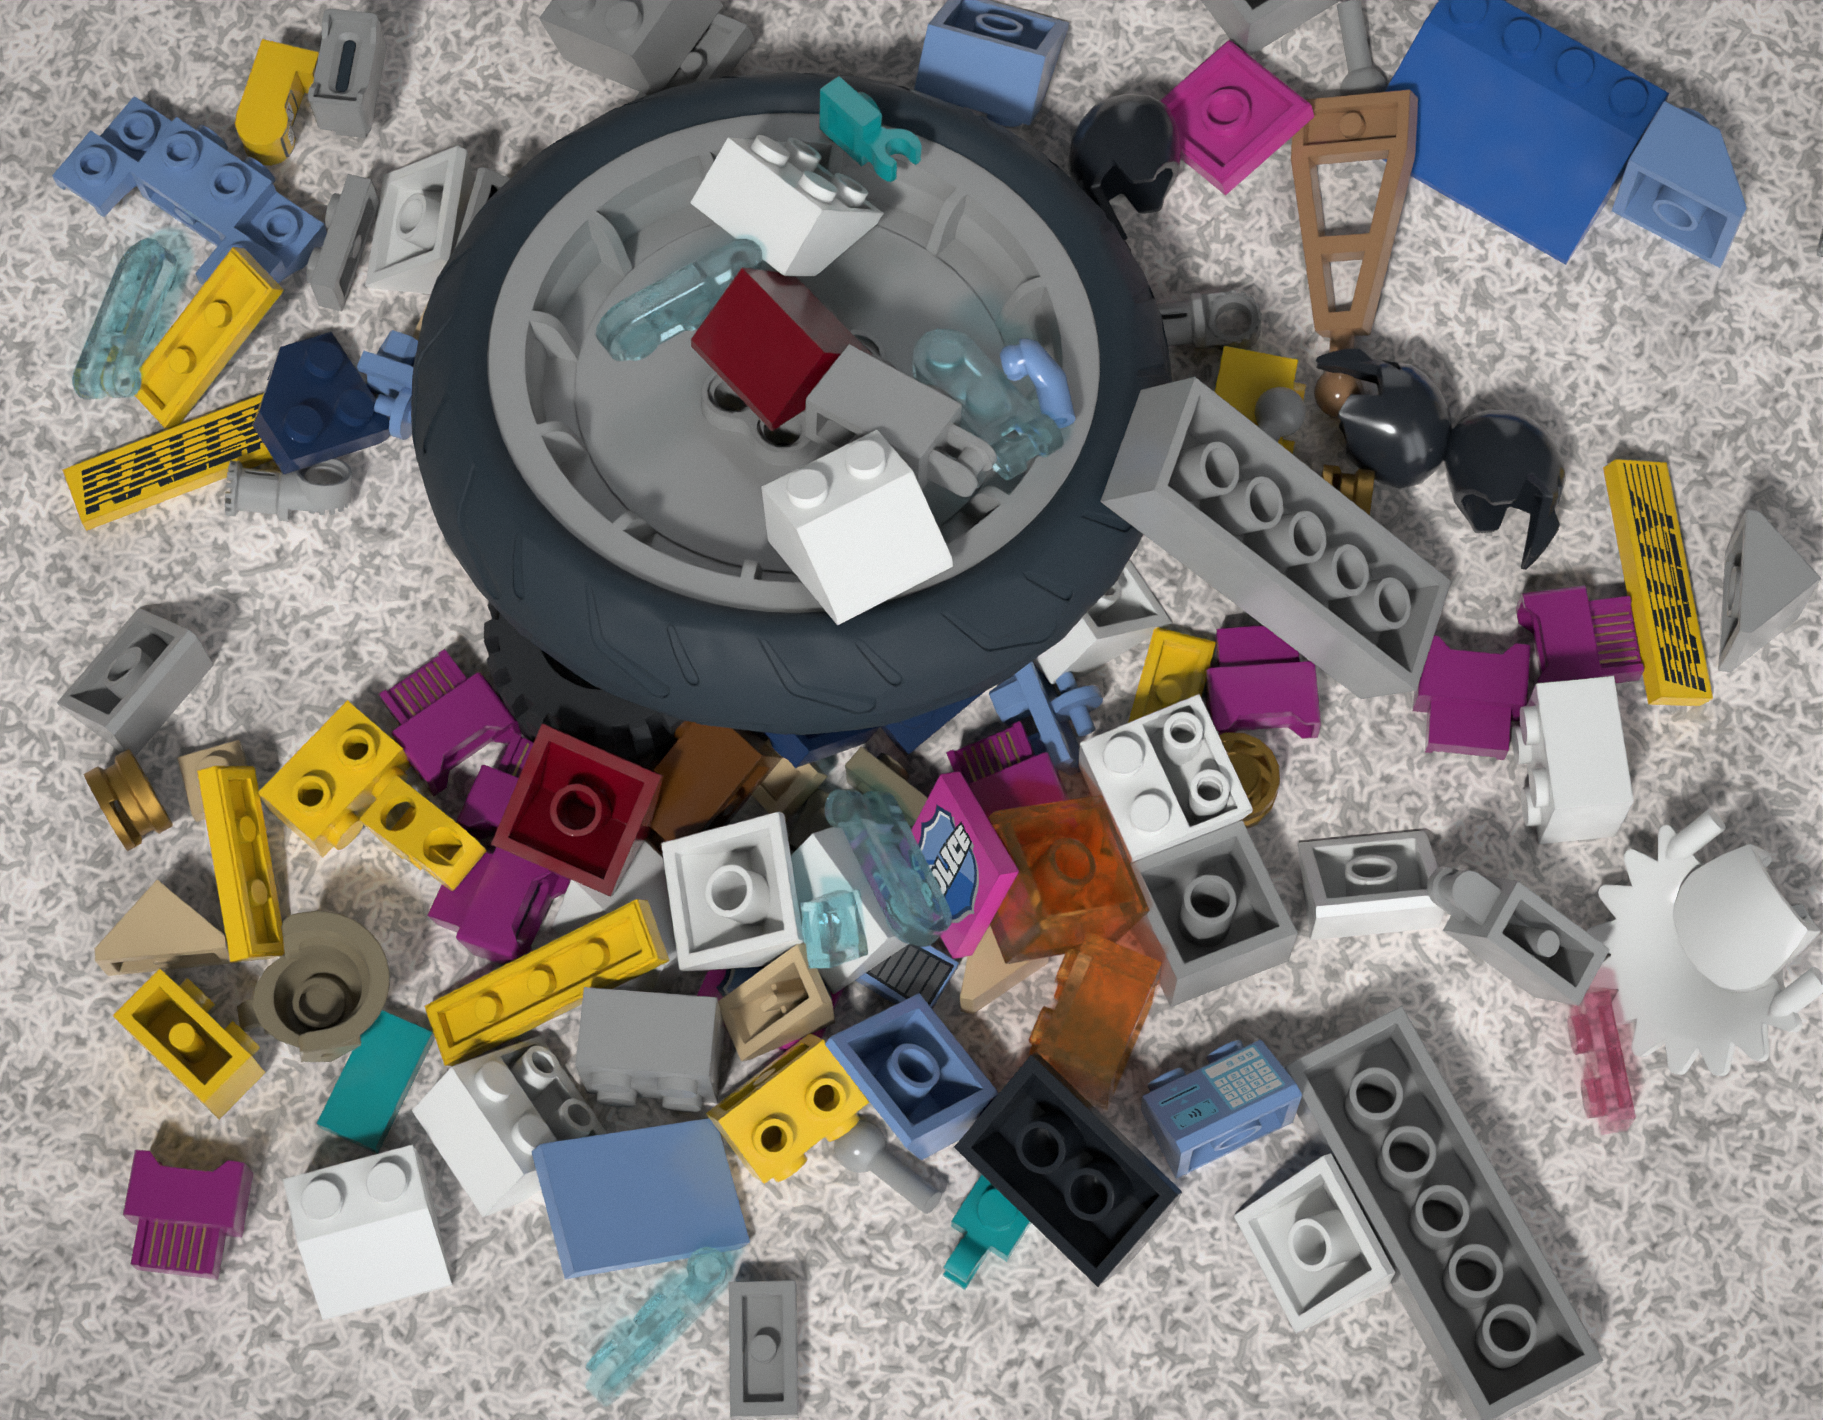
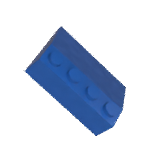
[1382,0,1669,265]

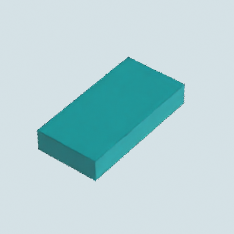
[316,1010,435,1154]

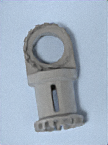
[1157,290,1262,351]
[225,458,352,522]

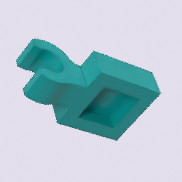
[819,76,922,182]
[943,1175,1031,1290]

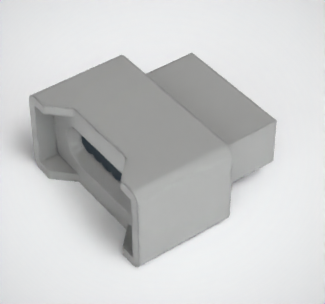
[308,8,387,138]

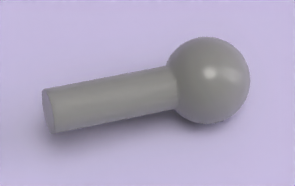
[1337,0,1388,96]
[1255,387,1306,442]
[834,1120,942,1214]

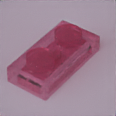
[1567,990,1636,1135]

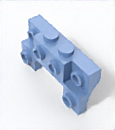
[52,96,327,285]

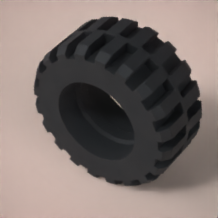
[484,602,684,765]

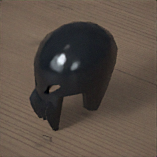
[1068,93,1181,252]
[1316,348,1452,489]
[1444,409,1566,570]

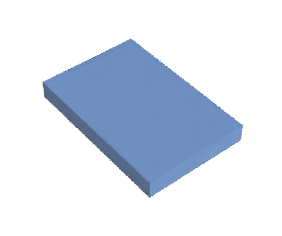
[531,1118,750,1279]

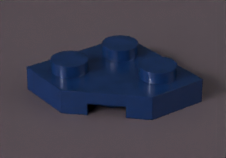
[252,332,390,474]

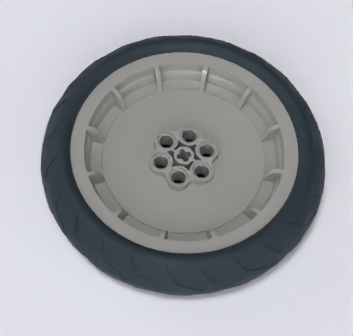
[411,72,1172,735]

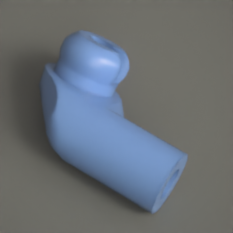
[1000,338,1076,429]

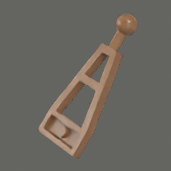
[1291,90,1418,417]

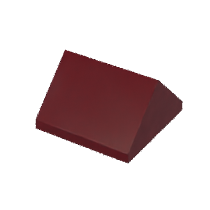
[691,267,872,431]
[491,723,664,897]

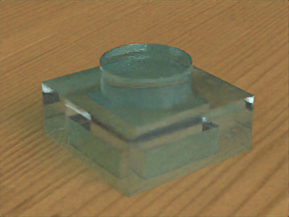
[800,889,868,968]

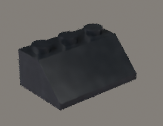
[954,1051,1182,1287]

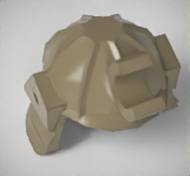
[237,911,390,1062]

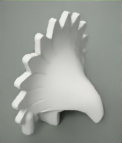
[1587,809,1823,1077]

